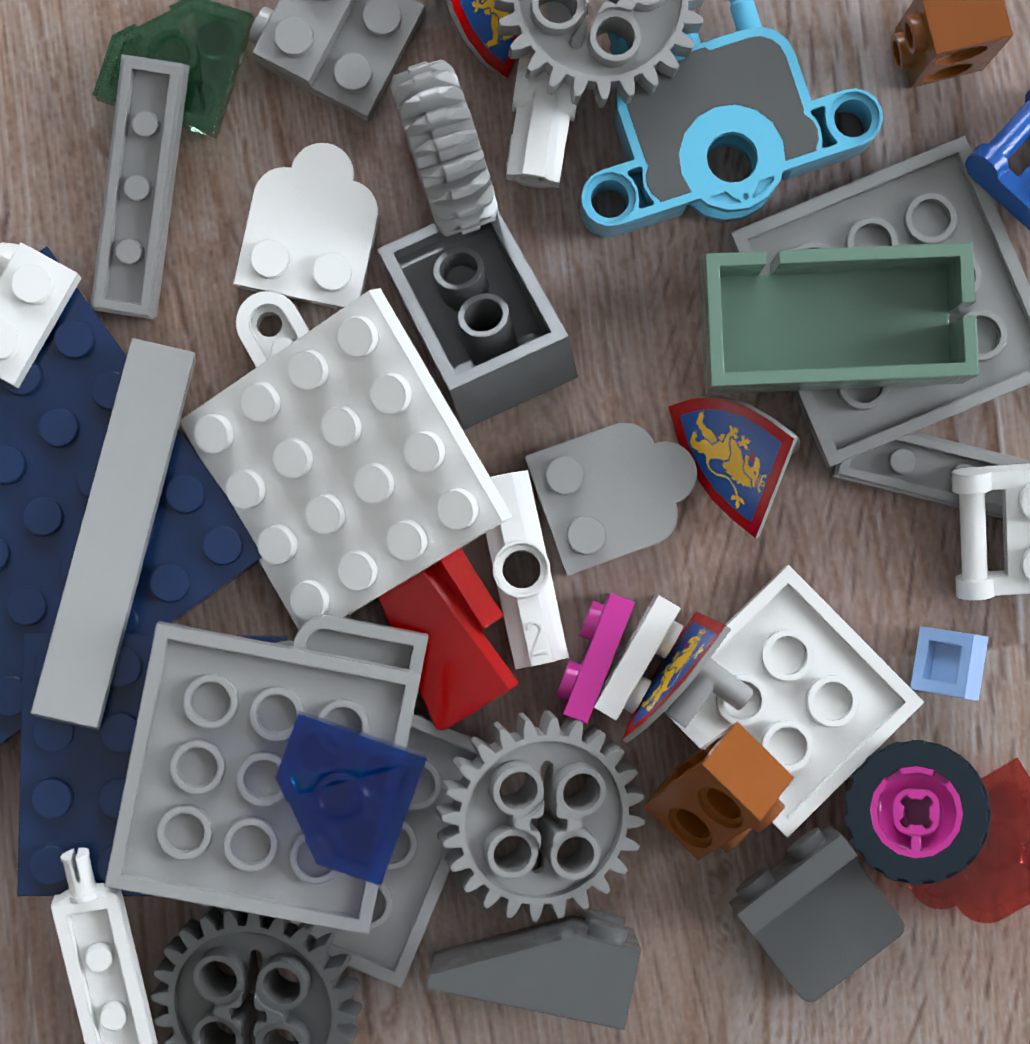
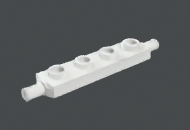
[51,847,158,1044]

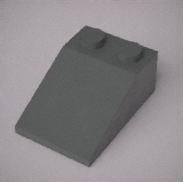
[377,211,578,430]
[426,909,641,1030]

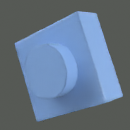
[910,626,988,701]

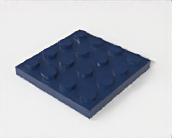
[17,632,288,896]

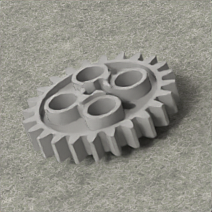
[494,0,704,108]
[436,710,645,921]

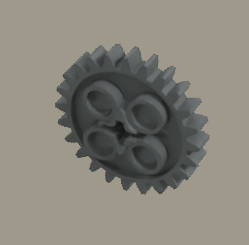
[151,906,362,1044]

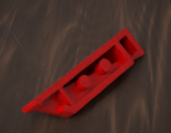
[378,548,519,731]

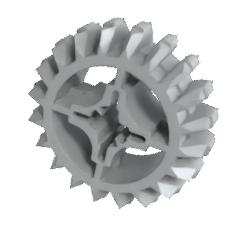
[390,59,498,237]

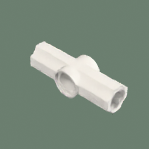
[506,2,589,188]
[485,470,569,670]

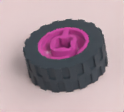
[844,740,992,885]

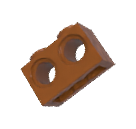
[891,0,1013,88]
[643,722,795,860]

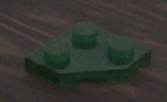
[93,0,255,139]

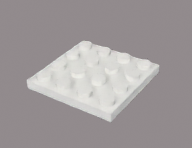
[180,288,513,630]

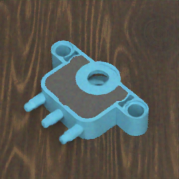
[579,0,883,238]

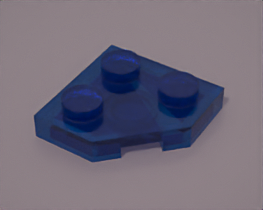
[275,710,427,886]

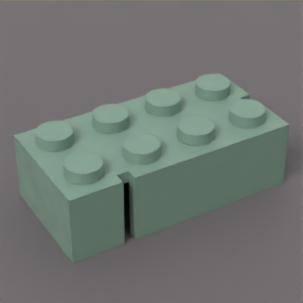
[699,242,979,395]

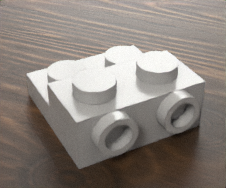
[249,0,426,122]

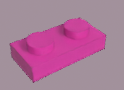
[555,593,635,724]

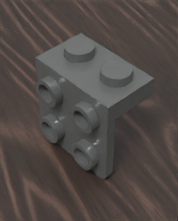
[729,825,904,1002]

